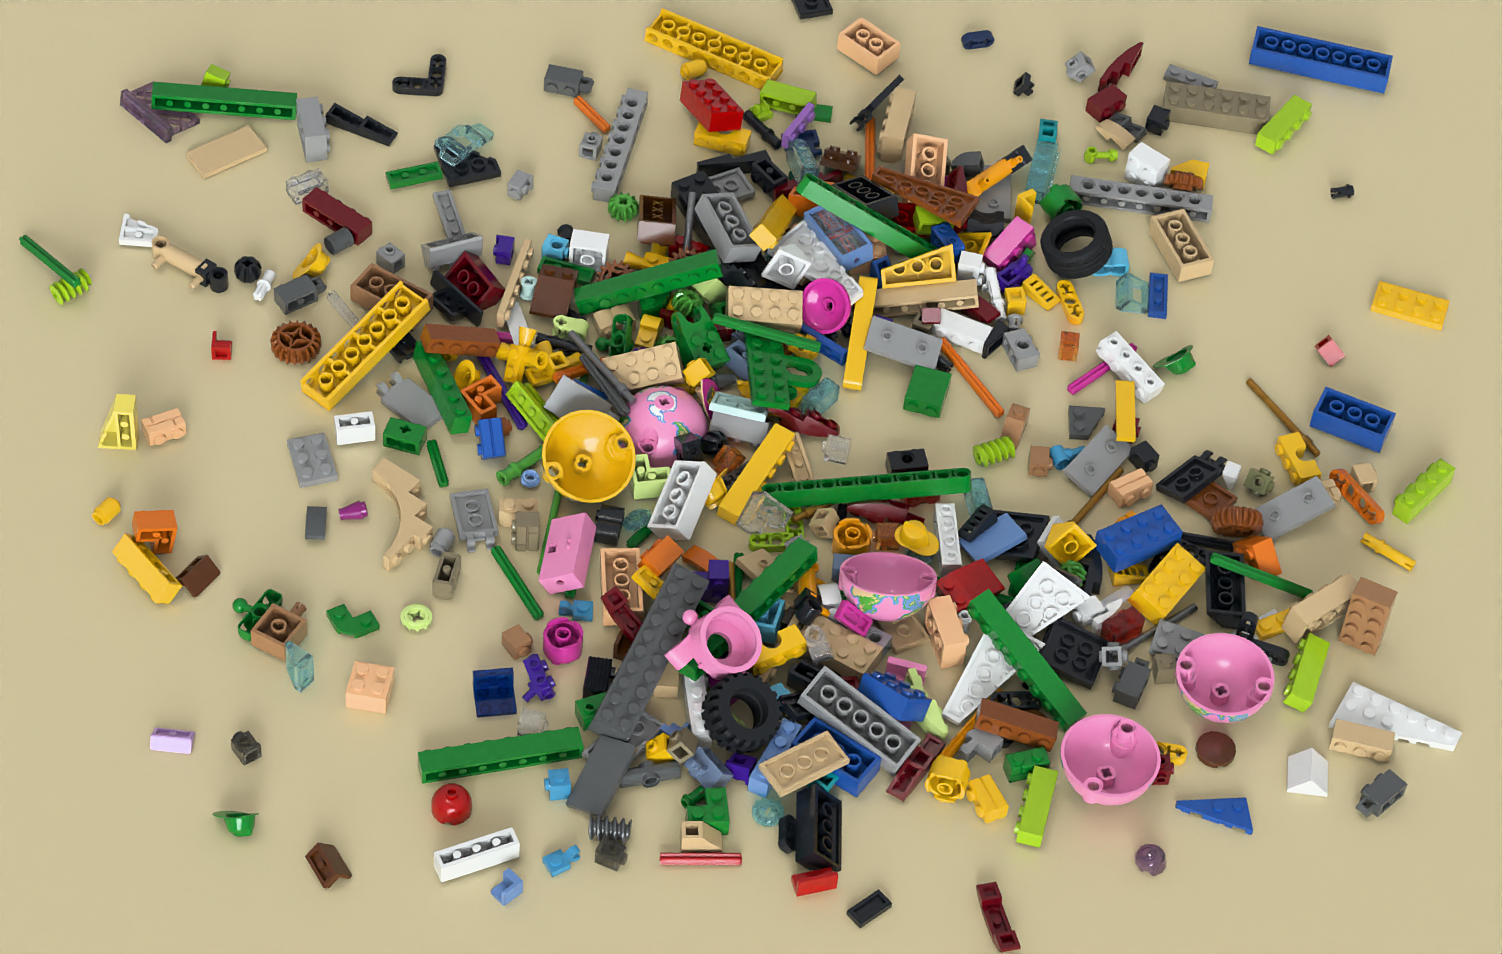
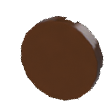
[1195,731,1236,768]

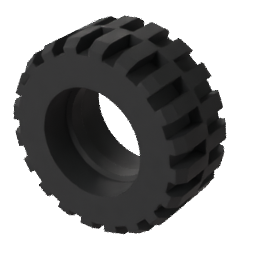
[701,672,782,754]

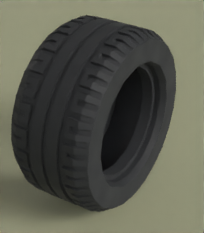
[1040,210,1113,279]

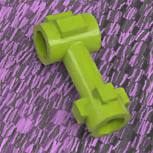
[1084,146,1118,164]

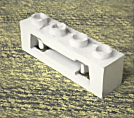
[933,503,962,577]

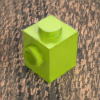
[201,64,231,87]

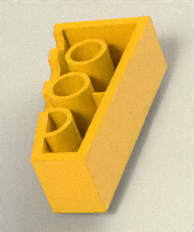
[881,243,956,289]

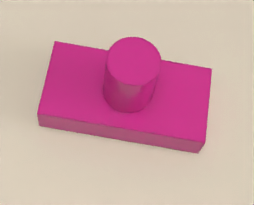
[834,600,873,637]

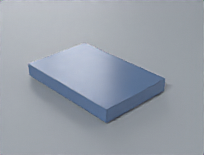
[959,513,1027,562]

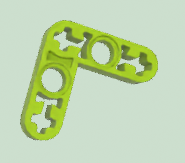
[748,507,805,552]

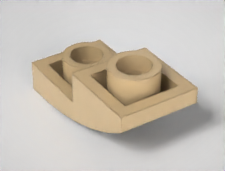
[1096,119,1136,150]

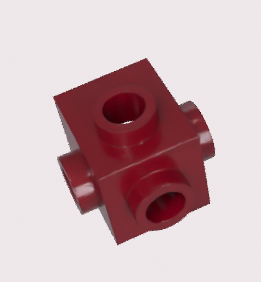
[1152,754,1174,785]

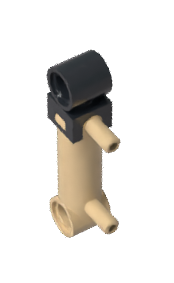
[151,236,229,293]

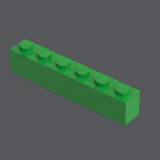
[413,340,472,434]

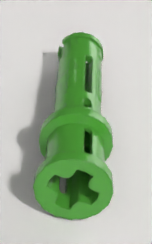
[496,445,543,486]

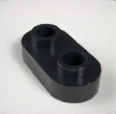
[778,814,796,854]

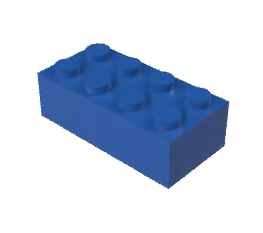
[1309,387,1396,453]
[1094,504,1183,573]
[791,716,882,798]

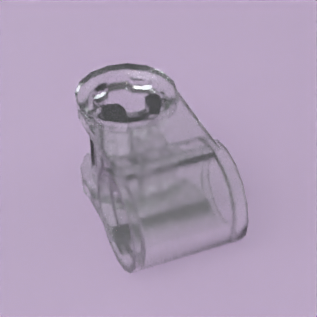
[805,625,834,665]

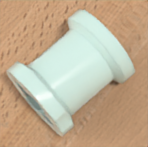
[520,276,537,301]

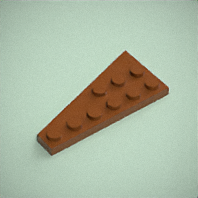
[871,166,980,228]

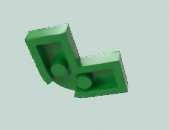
[326,604,380,638]

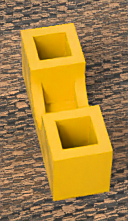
[693,122,752,156]
[1274,432,1322,486]
[749,624,807,676]

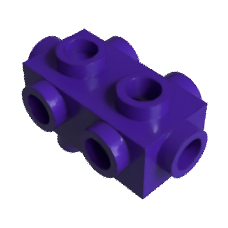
[997,254,1033,293]
[522,654,556,703]

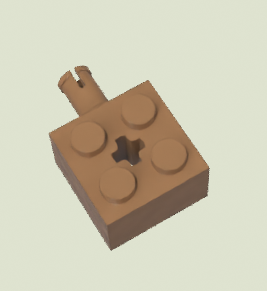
[251,602,307,662]

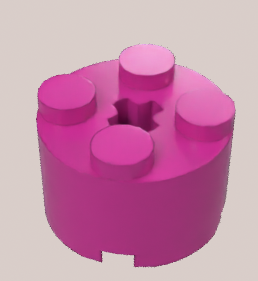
[543,617,583,665]

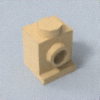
[808,508,840,538]

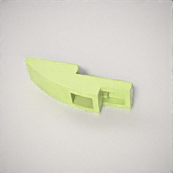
[904,668,949,741]

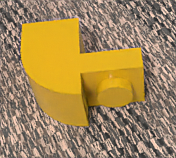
[635,314,664,348]

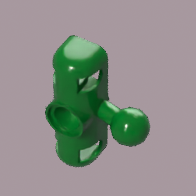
[595,314,634,357]
[232,589,283,641]

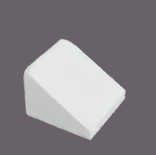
[1222,461,1241,490]

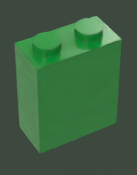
[903,365,952,418]

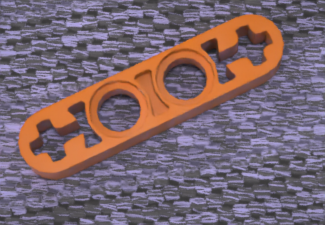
[1329,469,1385,525]

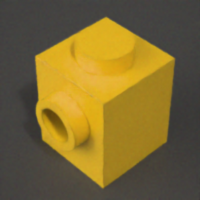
[682,358,716,387]
[646,733,674,764]

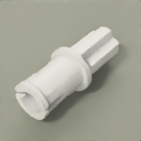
[253,269,276,301]

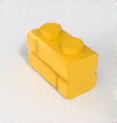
[966,774,1009,823]

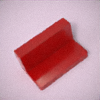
[791,867,838,897]

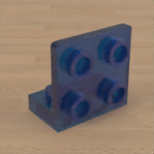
[472,667,517,718]

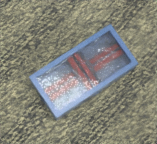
[804,206,873,272]

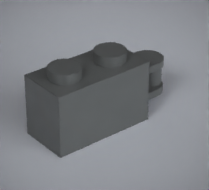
[544,64,594,97]
[274,275,327,315]
[1112,657,1151,710]
[1355,769,1408,818]

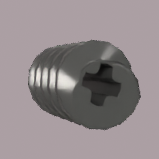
[588,813,632,845]

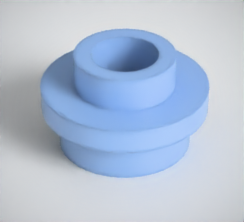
[521,469,540,488]

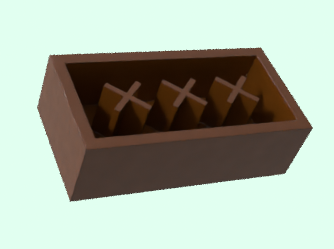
[637,195,676,246]

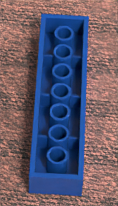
[1249,26,1393,94]

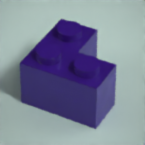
[692,560,729,603]

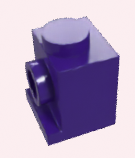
[493,235,515,265]
[725,752,757,785]

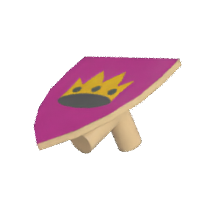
[694,378,721,423]

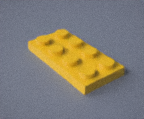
[1370,281,1450,331]

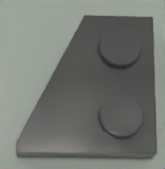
[1068,405,1105,440]

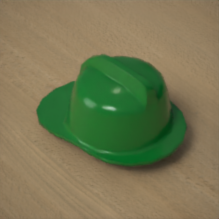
[1153,345,1196,374]
[212,811,259,837]

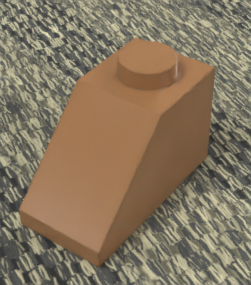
[1000,403,1030,449]

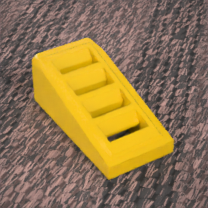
[1022,274,1060,311]
[1108,564,1149,586]

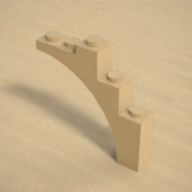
[372,458,433,571]

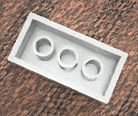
[647,460,717,541]

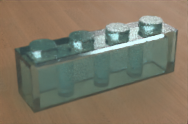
[786,139,820,184]
[1025,140,1060,204]

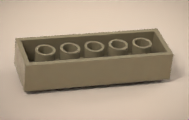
[1162,81,1271,135]

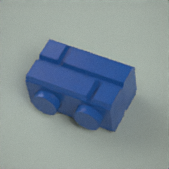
[474,418,506,460]

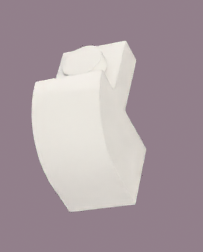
[817,583,842,623]

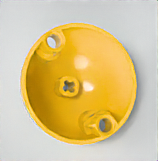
[541,410,636,504]

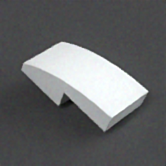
[1091,598,1123,635]

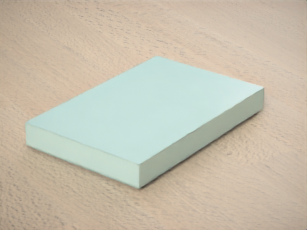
[709,391,769,422]

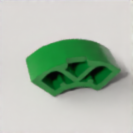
[638,291,671,322]

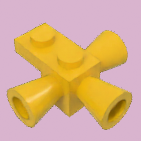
[623,243,670,270]
[496,326,548,383]
[524,340,582,388]

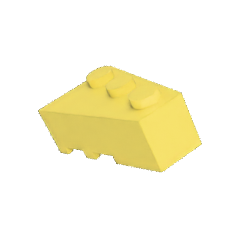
[98,394,139,450]

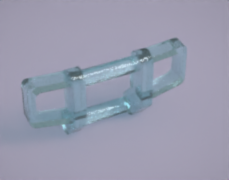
[435,123,494,166]

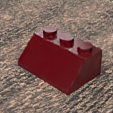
[444,251,506,311]

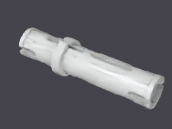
[984,267,1007,322]

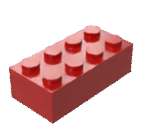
[680,78,744,132]

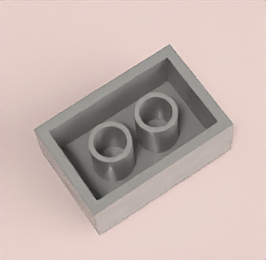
[296,97,330,163]

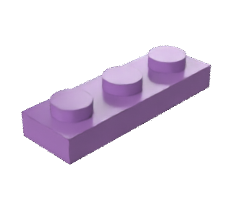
[781,102,816,149]

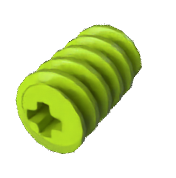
[49,268,92,305]
[973,436,1015,467]

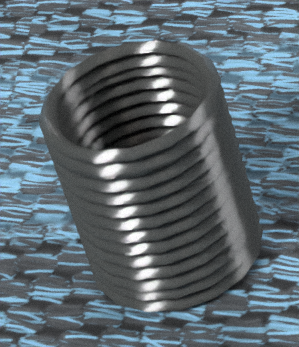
[324,227,354,255]

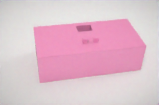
[539,512,597,594]

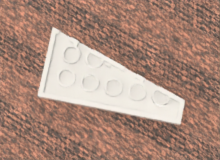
[767,220,863,305]
[972,561,1091,655]
[942,632,1045,725]
[1328,682,1462,751]

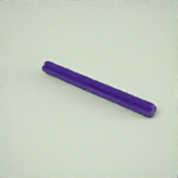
[476,356,528,430]

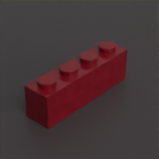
[302,187,372,246]

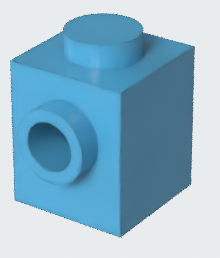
[544,768,571,801]

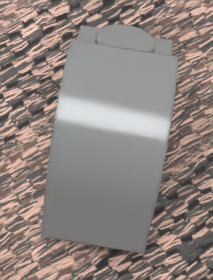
[958,729,1004,763]

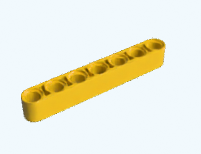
[842,276,878,391]

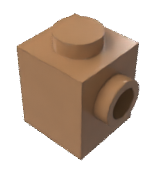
[1028,446,1053,477]
[502,624,533,660]

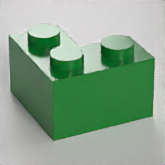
[685,787,730,835]

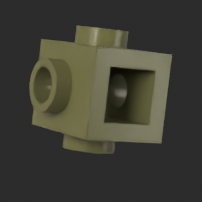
[1243,468,1275,496]

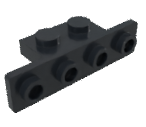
[430,270,483,327]

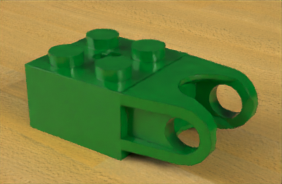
[671,305,730,370]

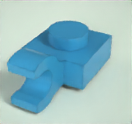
[559,600,593,622]
[542,845,580,877]

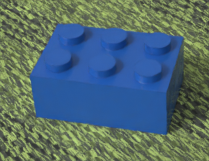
[857,671,932,722]

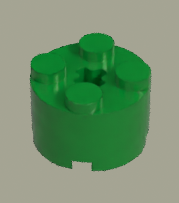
[1039,184,1083,220]

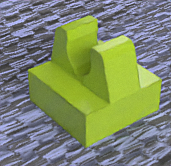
[749,100,773,122]

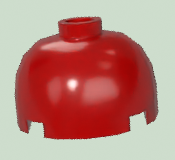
[431,783,472,825]

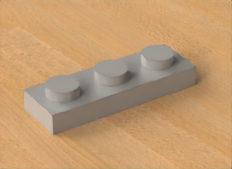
[1163,64,1218,88]

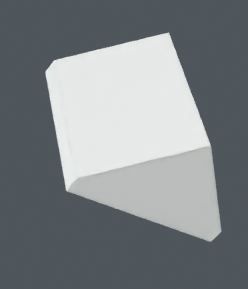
[761,243,812,289]
[1287,748,1328,797]

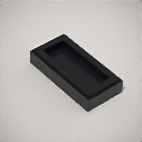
[847,889,892,928]

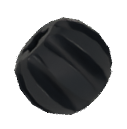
[234,256,262,283]
[700,430,729,459]

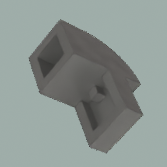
[951,151,984,182]

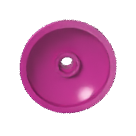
[802,278,851,334]

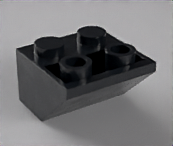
[786,657,841,692]

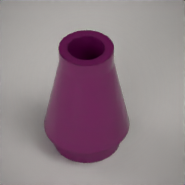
[338,500,368,520]

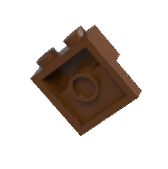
[819,145,862,173]

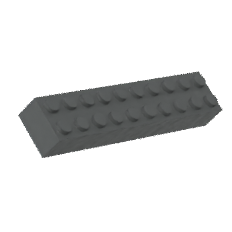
[587,562,710,743]

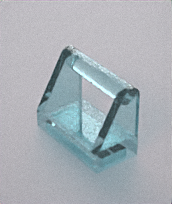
[1115,272,1149,314]
[285,641,314,693]

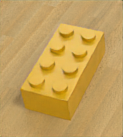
[1127,543,1205,625]

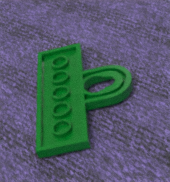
[743,330,822,410]

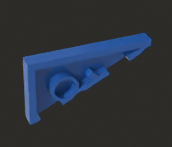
[1175,797,1253,835]

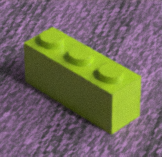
[760,79,817,116]

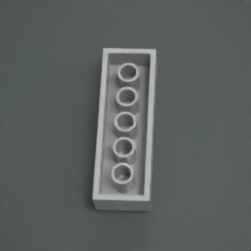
[797,666,921,776]

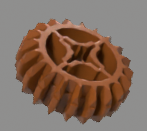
[270,319,322,366]
[1211,506,1263,538]

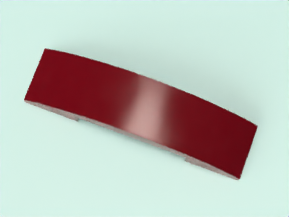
[601,586,642,642]
[976,881,1021,953]

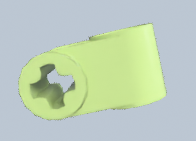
[552,315,589,342]

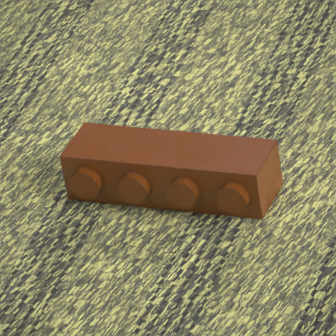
[420,323,501,357]
[974,698,1059,752]

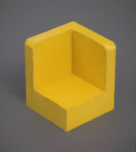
[1004,287,1027,316]

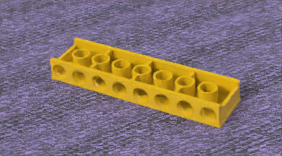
[644,8,784,90]
[300,281,431,411]

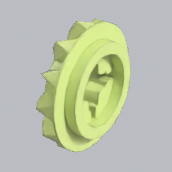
[400,604,432,632]

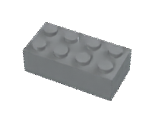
[694,193,761,263]

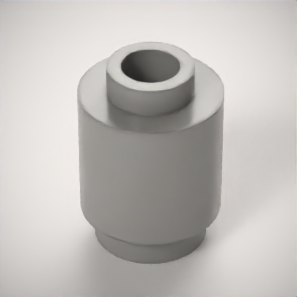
[430,528,455,557]

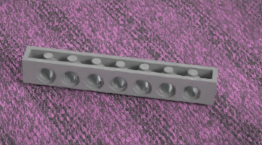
[591,88,648,203]
[1069,175,1213,223]

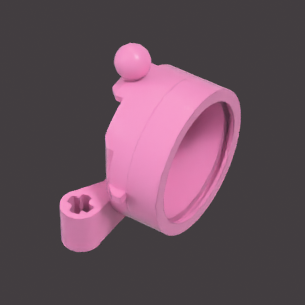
[664,595,762,680]

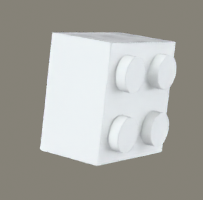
[1124,142,1170,188]
[569,229,610,274]

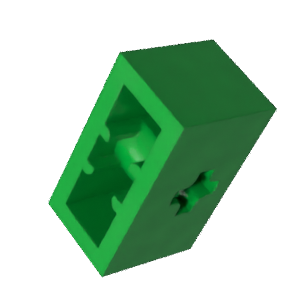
[383,417,427,456]

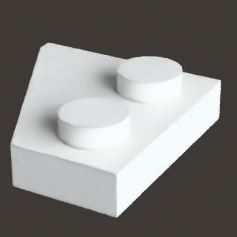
[119,214,159,247]

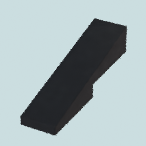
[325,103,398,147]
[696,150,771,177]

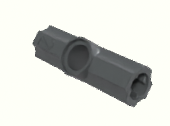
[619,760,681,788]

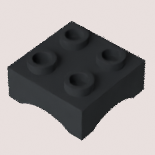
[967,209,1005,238]

